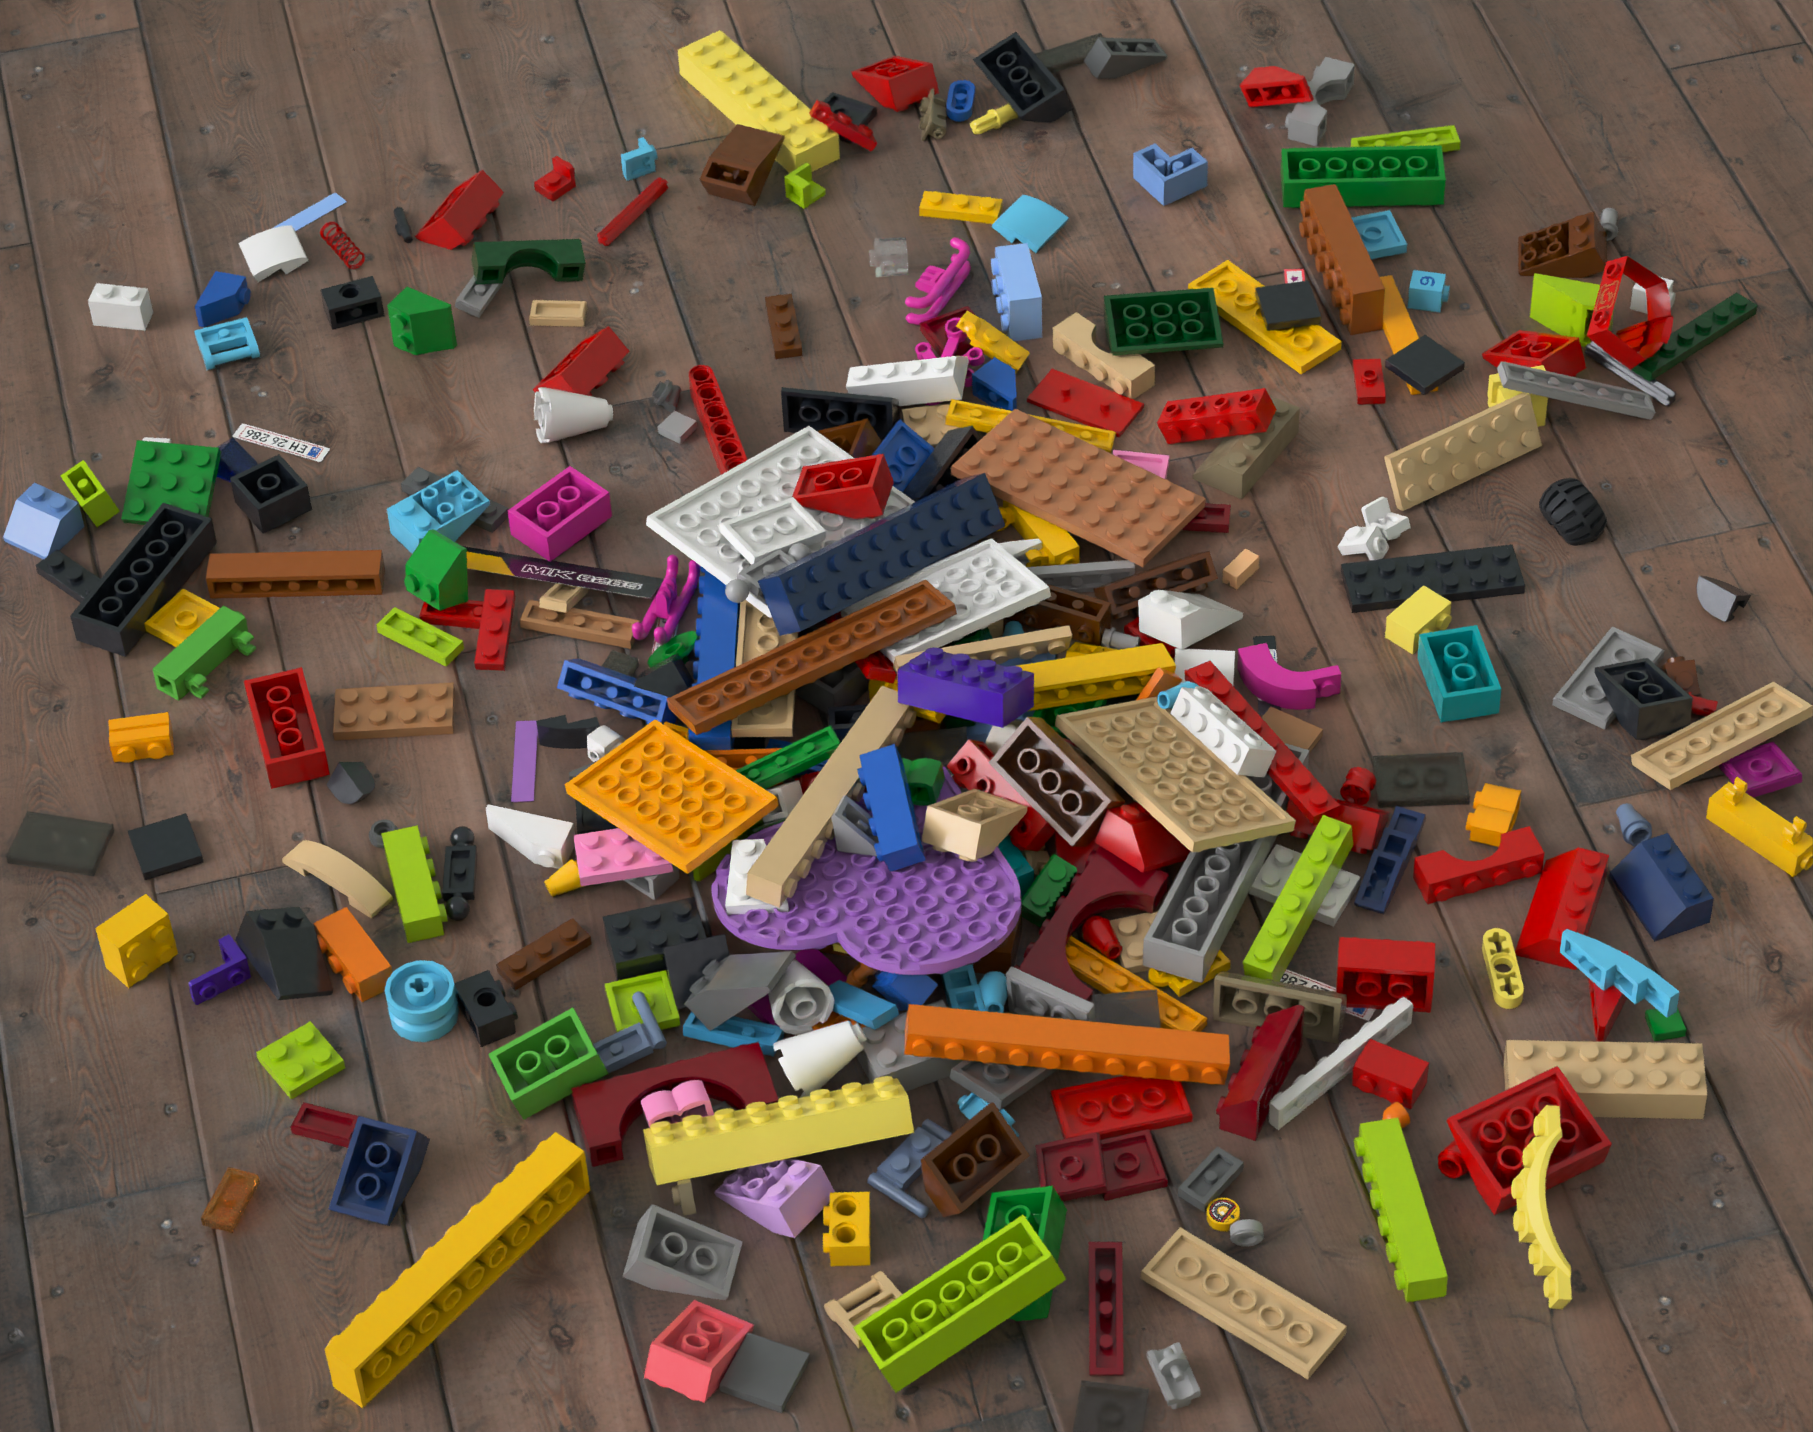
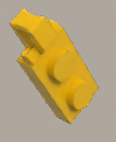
[956,311,1030,374]

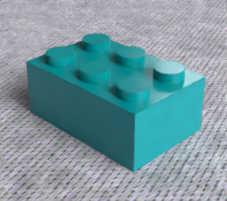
[1417,625,1501,723]

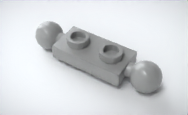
[725,543,811,603]

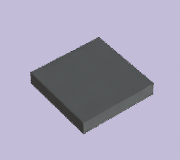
[719,1332,810,1413]

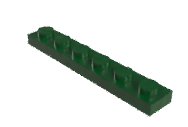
[1631,292,1758,382]

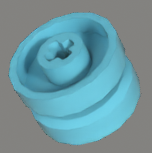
[385,960,459,1042]

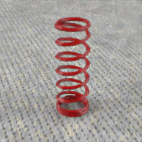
[320,221,365,270]

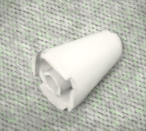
[534,387,613,443]
[768,958,834,1035]
[773,1020,867,1097]

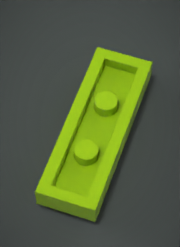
[376,607,464,667]

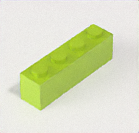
[381,825,448,943]

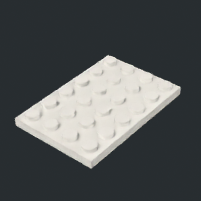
[841,538,1051,664]

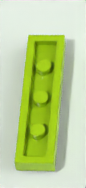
[1351,125,1461,152]

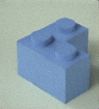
[1133,144,1208,206]

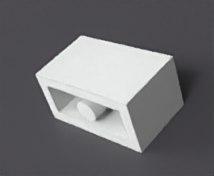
[88,283,153,331]

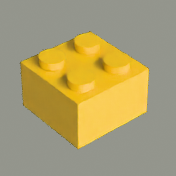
[95,894,178,988]

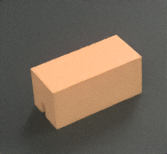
[1223,549,1259,590]

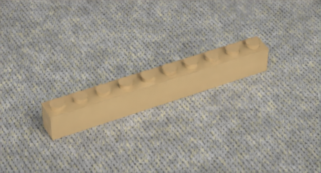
[746,686,917,908]

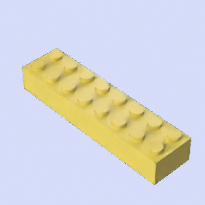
[678,30,840,173]
[643,1076,914,1185]

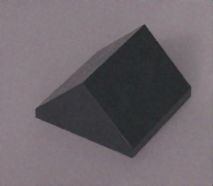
[634,653,695,697]

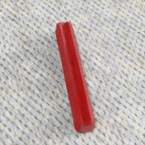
[597,177,668,246]

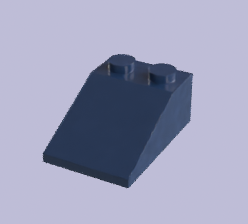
[328,1116,430,1226]

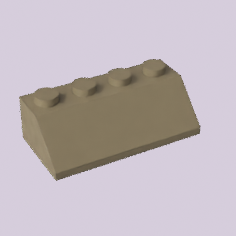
[1193,398,1300,500]
[1213,971,1347,1044]

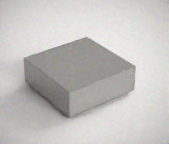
[658,411,697,444]

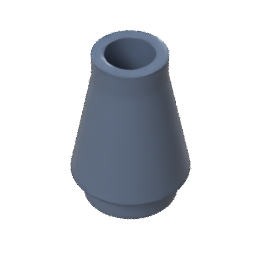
[1616,803,1652,847]

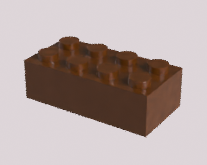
[989,717,1126,847]

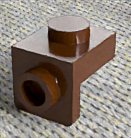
[1660,656,1700,696]

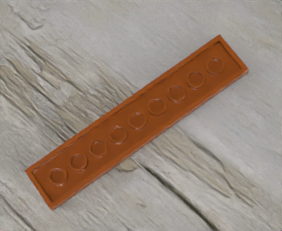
[667,580,957,735]

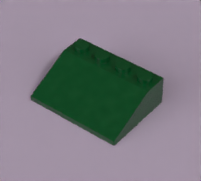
[1104,288,1223,356]

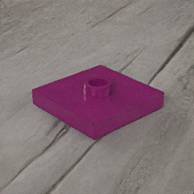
[1719,741,1802,798]

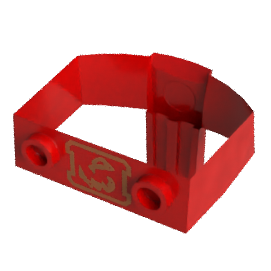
[1587,256,1674,370]

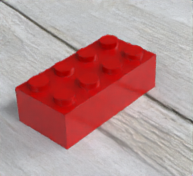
[244,667,330,789]

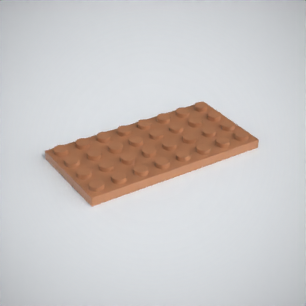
[951,408,1206,567]

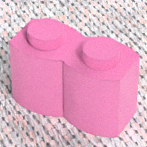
[640,1080,714,1128]

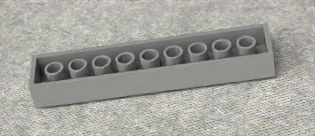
[1143,744,1309,983]

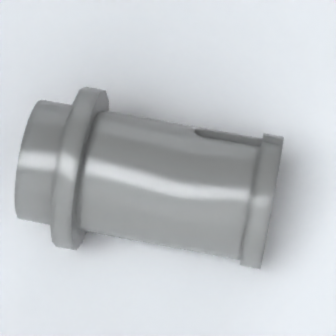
[1600,208,1618,241]
[1101,627,1141,650]

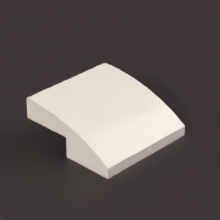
[239,225,309,282]

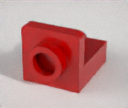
[534,156,576,202]

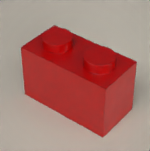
[1352,1039,1429,1110]

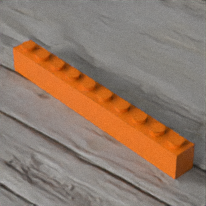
[904,1004,1230,1085]

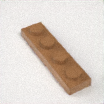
[520,600,640,649]

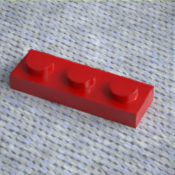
[474,589,516,671]

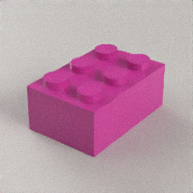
[508,466,612,562]

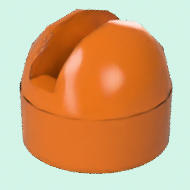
[1382,1102,1411,1129]

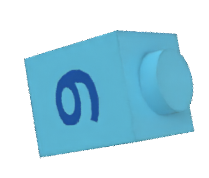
[1408,270,1450,313]

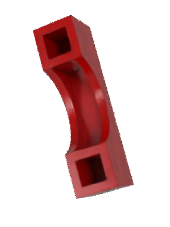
[1413,826,1544,904]

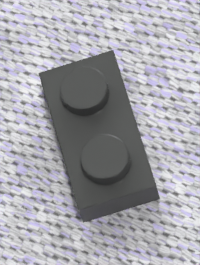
[1178,1146,1244,1212]

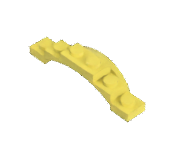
[1511,1105,1572,1309]

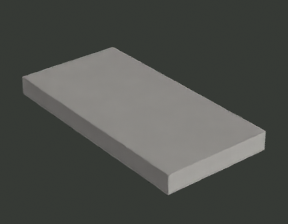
[1553,626,1665,730]

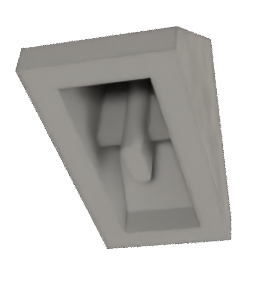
[831,795,879,856]

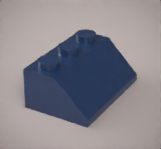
[1609,833,1714,942]

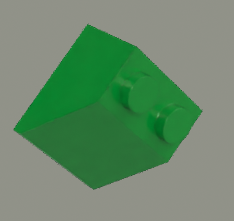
[387,287,457,355]
[404,529,468,611]

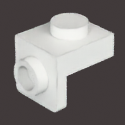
[1362,497,1411,540]
[1337,525,1389,560]

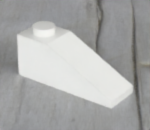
[486,804,575,869]

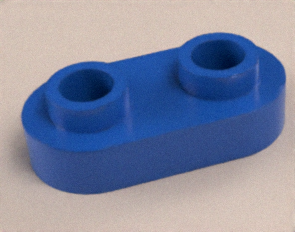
[946,80,975,122]

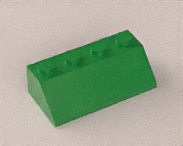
[983,1186,1067,1321]

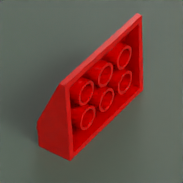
[1447,1066,1612,1216]

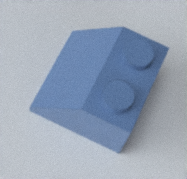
[3,483,84,559]

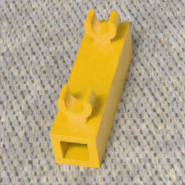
[997,500,1080,567]
[1706,777,1813,877]

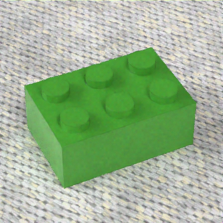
[488,1008,608,1120]

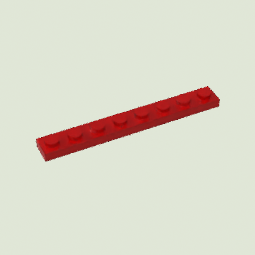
[1185,660,1340,825]

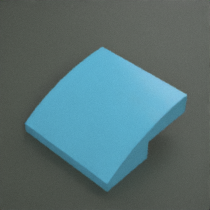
[991,194,1069,253]

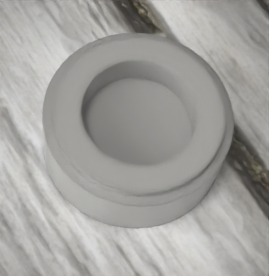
[1230,1219,1264,1246]

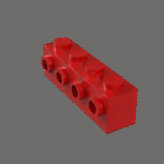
[1157,388,1277,444]
[946,739,1056,852]

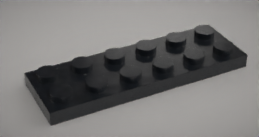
[1341,544,1525,613]

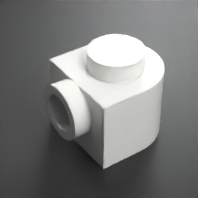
[587,725,625,762]

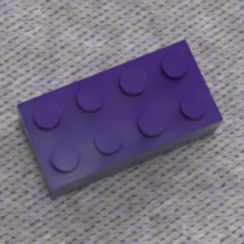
[898,647,1034,728]

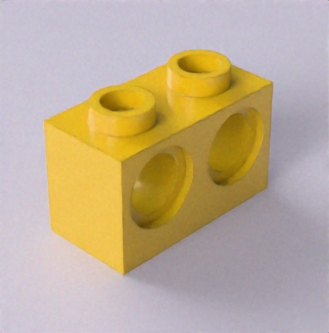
[823,1192,871,1266]

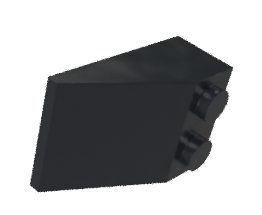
[1594,658,1693,740]
[235,907,333,1000]

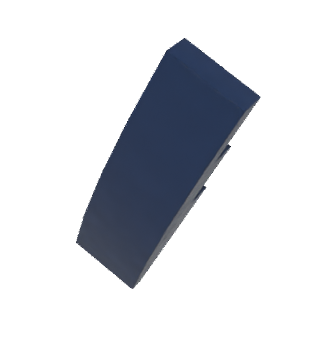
[1354,806,1426,914]

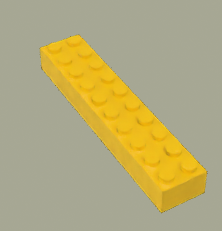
[325,1132,590,1408]

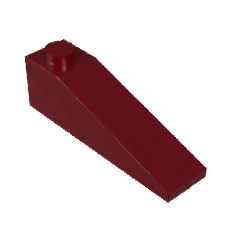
[1088,1242,1124,1376]

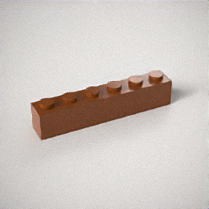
[206,550,385,599]

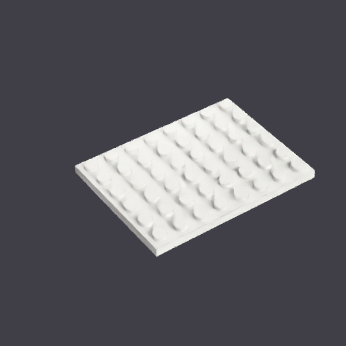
[646,426,914,618]

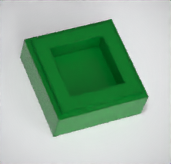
[1645,1007,1686,1042]

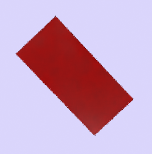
[1027,369,1144,438]

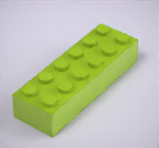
[853,1215,1066,1393]

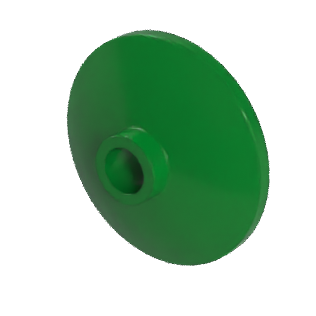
[647,631,700,667]

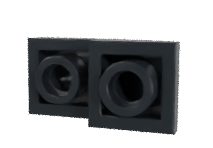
[536,715,600,749]

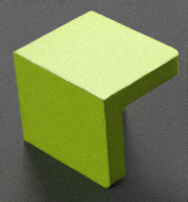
[784,163,826,209]

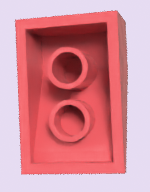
[644,1300,754,1403]

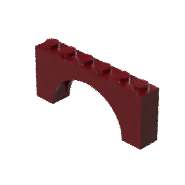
[1014,846,1169,1003]
[571,1042,778,1167]

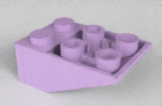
[714,1158,835,1238]

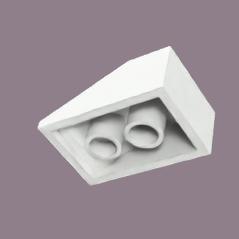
[1138,590,1243,650]

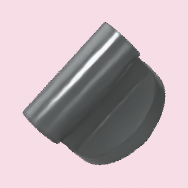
[652,380,681,412]

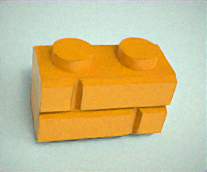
[109,712,174,763]

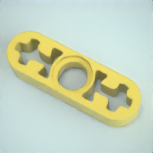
[1482,928,1524,1009]

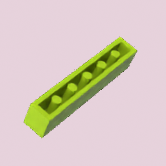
[1243,815,1353,982]
[1354,1118,1448,1302]

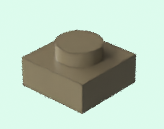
[671,1179,696,1216]

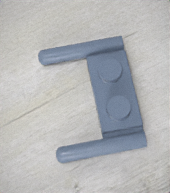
[594,991,667,1075]
[867,1119,952,1218]

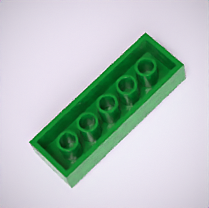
[1280,145,1446,208]

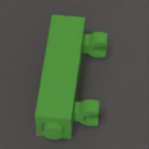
[153,605,256,701]

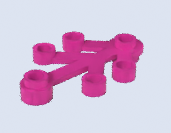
[915,317,985,406]

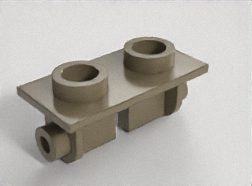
[919,89,947,141]

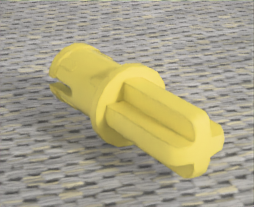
[970,104,1018,135]

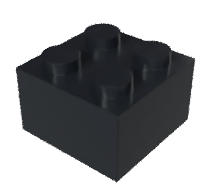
[230,454,312,534]

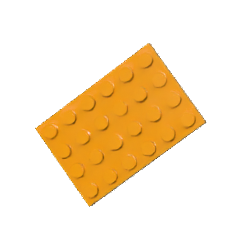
[565,719,779,874]

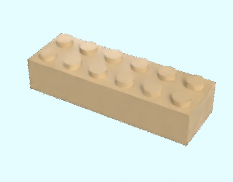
[1504,1040,1707,1119]

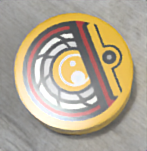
[1206,1198,1240,1231]

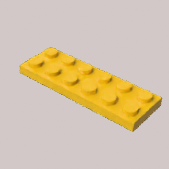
[1188,260,1342,375]

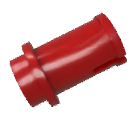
[1689,691,1718,717]

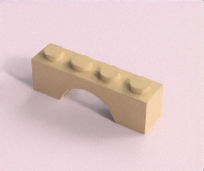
[1053,312,1155,399]

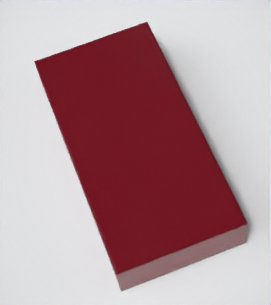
[290,1102,358,1148]

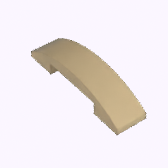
[282,840,393,918]

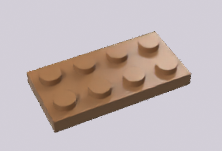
[333,682,455,741]

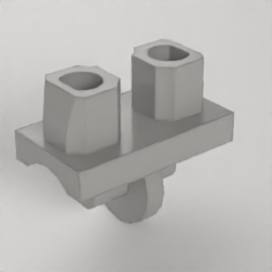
[1147,1342,1201,1409]

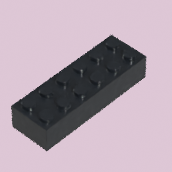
[70,503,217,657]

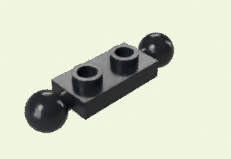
[442,826,477,921]

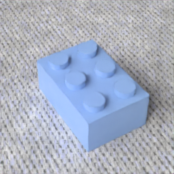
[991,243,1042,341]

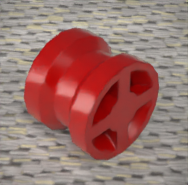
[1340,767,1376,805]

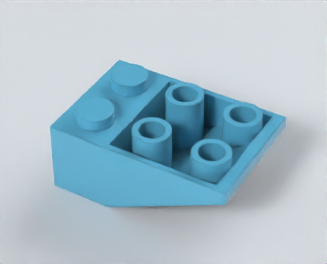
[387,470,490,554]

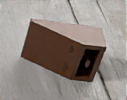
[699,124,785,206]
[1518,211,1607,278]

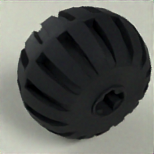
[1539,478,1607,546]

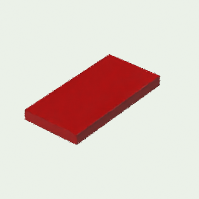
[1051,1075,1193,1140]

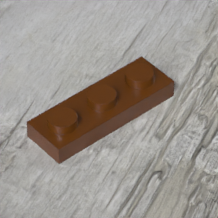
[765,294,803,359]
[496,918,592,991]

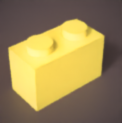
[1385,586,1452,654]

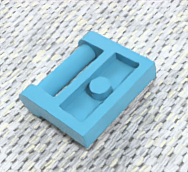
[194,317,260,370]

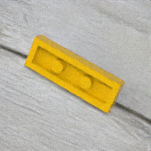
[919,191,1003,224]

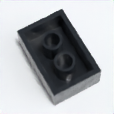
[603,897,706,981]

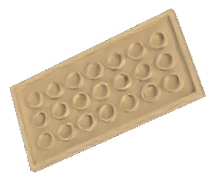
[1055,697,1296,852]

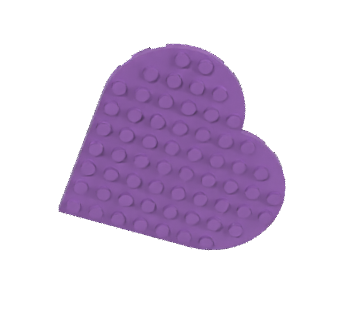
[712,767,1022,975]

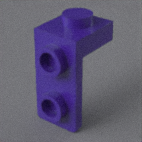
[188,934,251,1005]

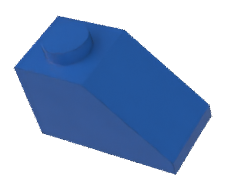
[195,271,251,327]
[972,357,1017,411]

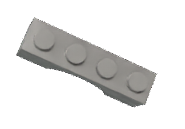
[1285,57,1355,146]

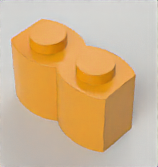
[1466,783,1521,847]

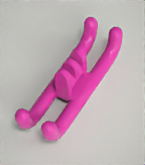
[905,238,971,325]
[632,555,701,645]

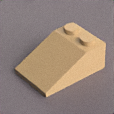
[921,789,1027,862]

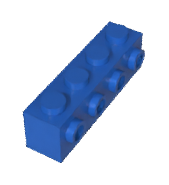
[557,659,677,724]
[857,744,926,872]

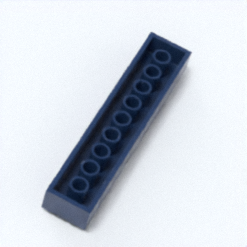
[758,473,1006,636]

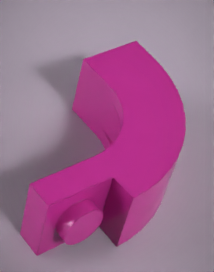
[1237,643,1341,710]

